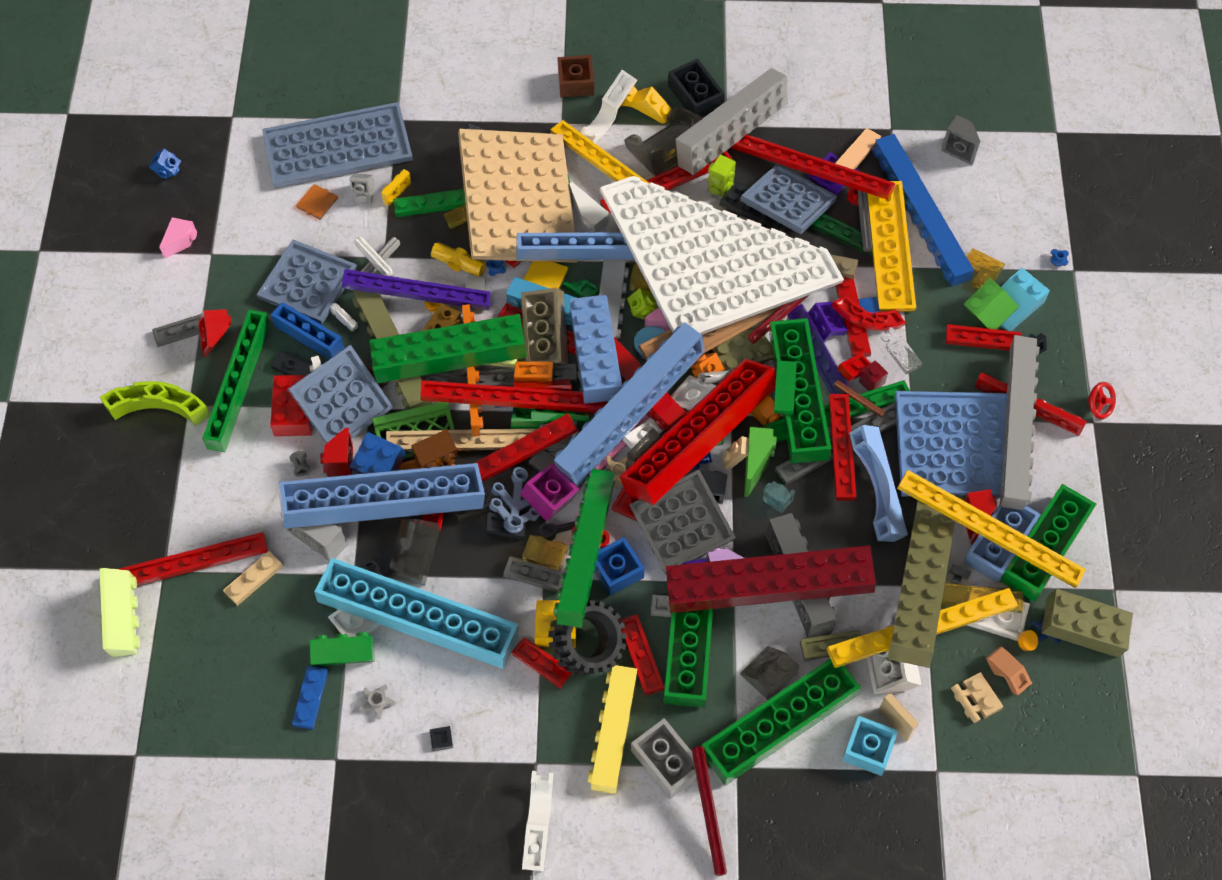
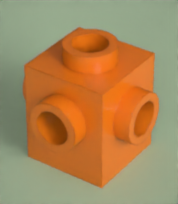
[691,353,724,380]

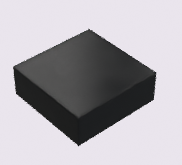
[429,726,453,751]

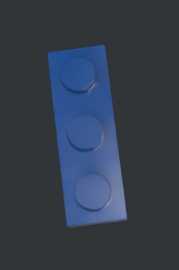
[292,666,328,730]

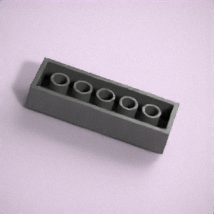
[766,513,837,638]

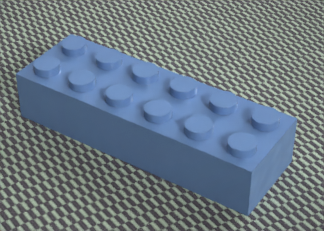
[569,295,622,404]

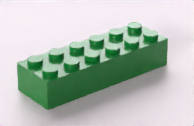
[1000,484,1097,602]
[663,609,713,708]

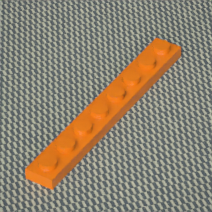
[462,305,483,437]

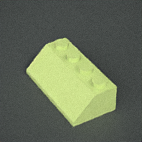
[100,568,140,657]

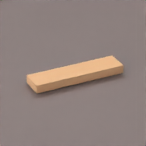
[835,128,881,170]

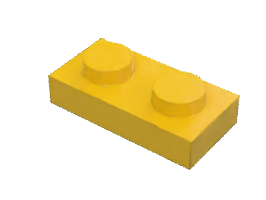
[381,169,411,206]

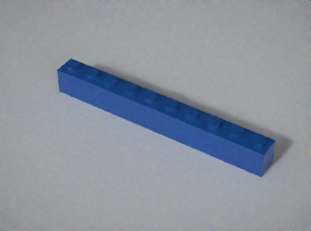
[873,134,974,287]

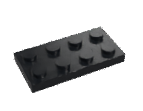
[719,182,788,233]

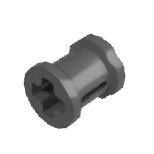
[289,451,311,476]

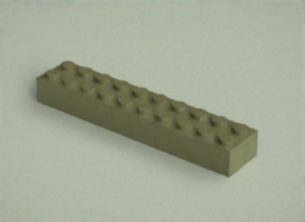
[888,500,955,668]

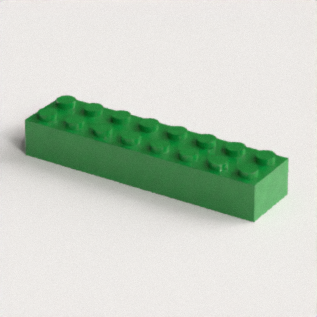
[370,314,527,383]
[769,318,831,464]
[702,658,861,786]

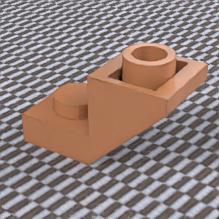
[986,646,1032,695]

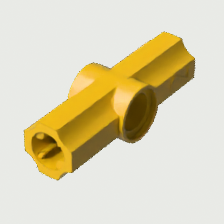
[431,242,486,276]

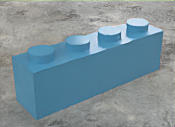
[506,277,576,326]

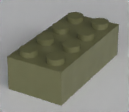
[1041,589,1133,657]

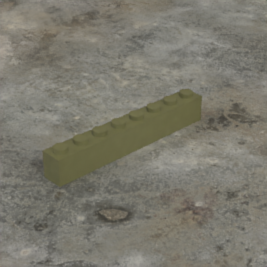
[352,290,432,410]

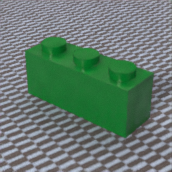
[310,632,375,666]

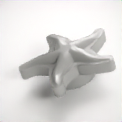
[359,685,396,719]

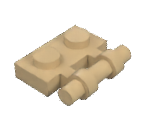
[951,672,1003,723]

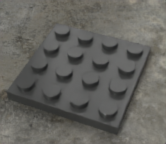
[629,470,736,575]

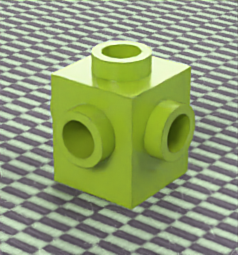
[627,288,658,320]

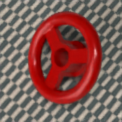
[1088,382,1116,419]

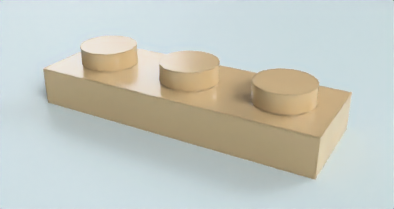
[223,551,283,606]

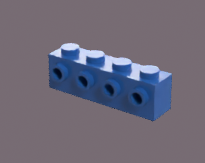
[271,302,344,359]

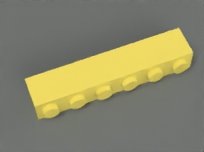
[588,665,637,794]

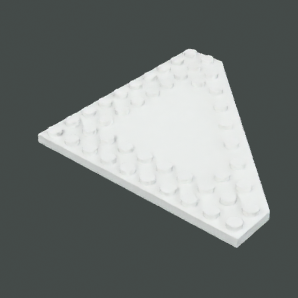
[600,176,844,335]

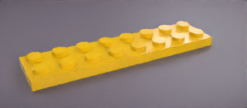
[867,181,916,312]

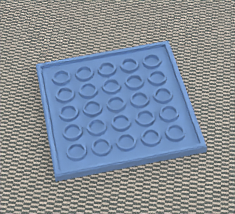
[895,391,1007,498]

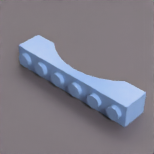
[849,425,908,542]

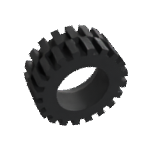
[548,601,627,675]

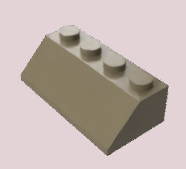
[521,288,569,365]

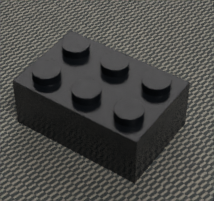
[668,58,725,120]

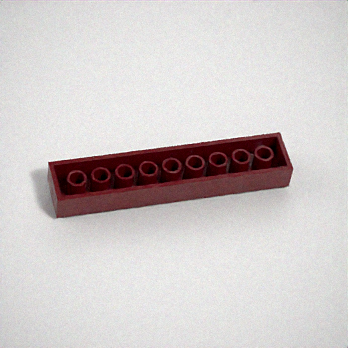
[666,546,876,613]

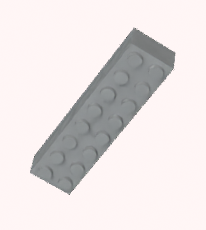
[675,68,788,175]

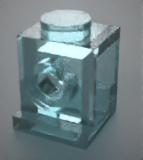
[763,481,795,514]

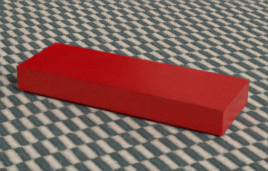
[512,637,573,689]

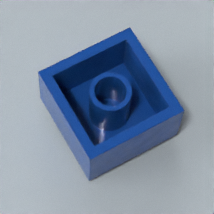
[350,432,406,474]
[595,537,645,596]

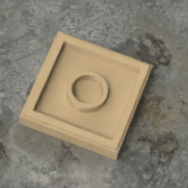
[878,693,919,742]

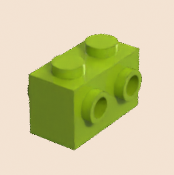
[707,155,736,197]

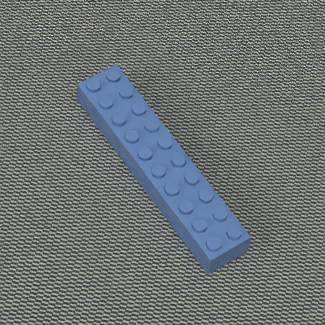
[554,322,705,487]
[279,463,485,529]

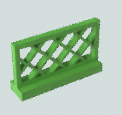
[372,402,454,460]

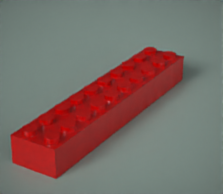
[619,359,776,505]

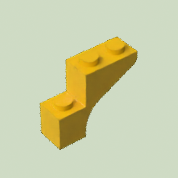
[620,86,673,123]

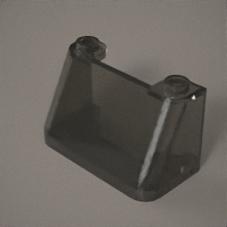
[624,106,703,176]

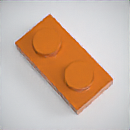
[514,362,554,382]

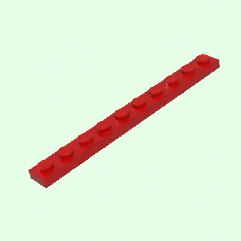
[730,134,895,200]
[420,380,608,413]

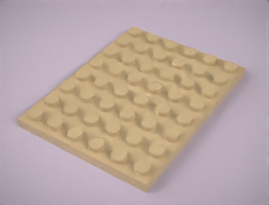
[458,129,578,263]

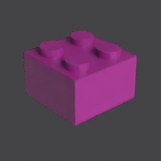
[520,463,579,521]

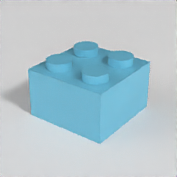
[842,716,898,776]

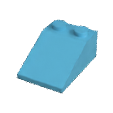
[1000,268,1050,331]

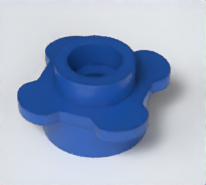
[1050,249,1069,267]
[486,260,506,276]

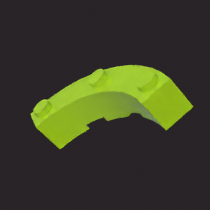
[99,381,210,426]

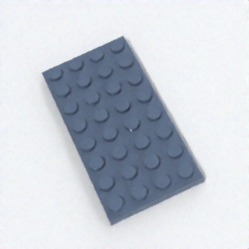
[262,102,413,188]

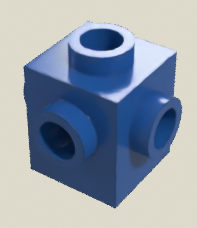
[149,149,181,179]

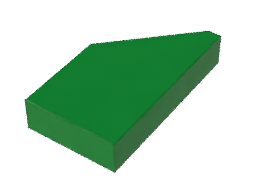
[563,279,600,298]

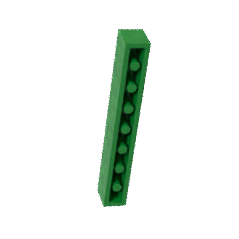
[202,309,270,453]

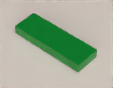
[774,361,797,415]

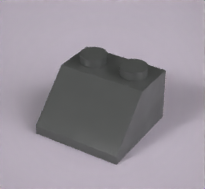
[941,115,981,165]

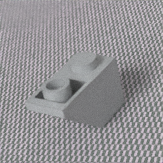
[349,173,375,203]

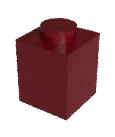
[859,360,888,391]

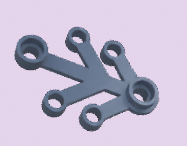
[489,467,540,533]

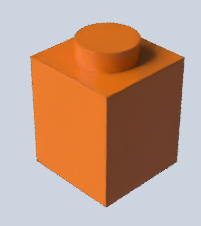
[751,395,780,427]

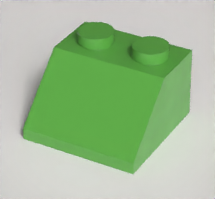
[964,278,1019,330]

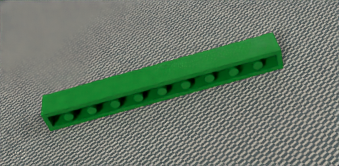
[554,469,615,628]

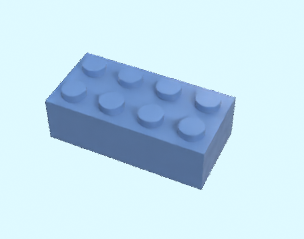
[963,504,1041,583]

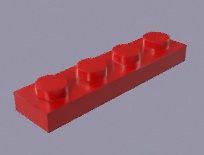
[945,324,1021,351]
[618,614,664,696]

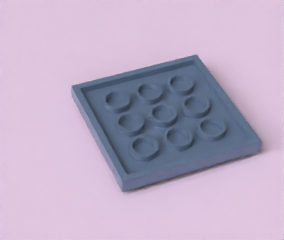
[740,163,837,234]
[257,239,357,324]
[287,345,394,443]

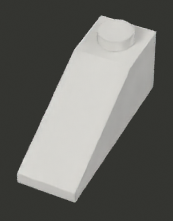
[569,182,610,233]

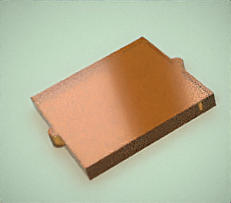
[296,184,338,220]

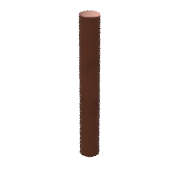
[834,380,885,417]

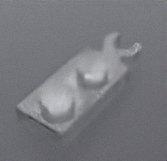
[880,327,922,375]

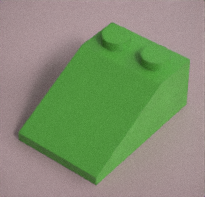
[744,427,776,497]

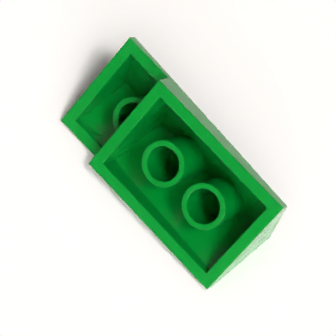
[511,407,589,431]

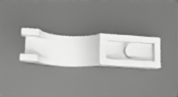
[580,70,637,143]
[522,771,554,872]

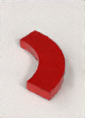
[831,295,906,331]

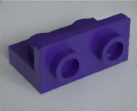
[808,302,848,342]

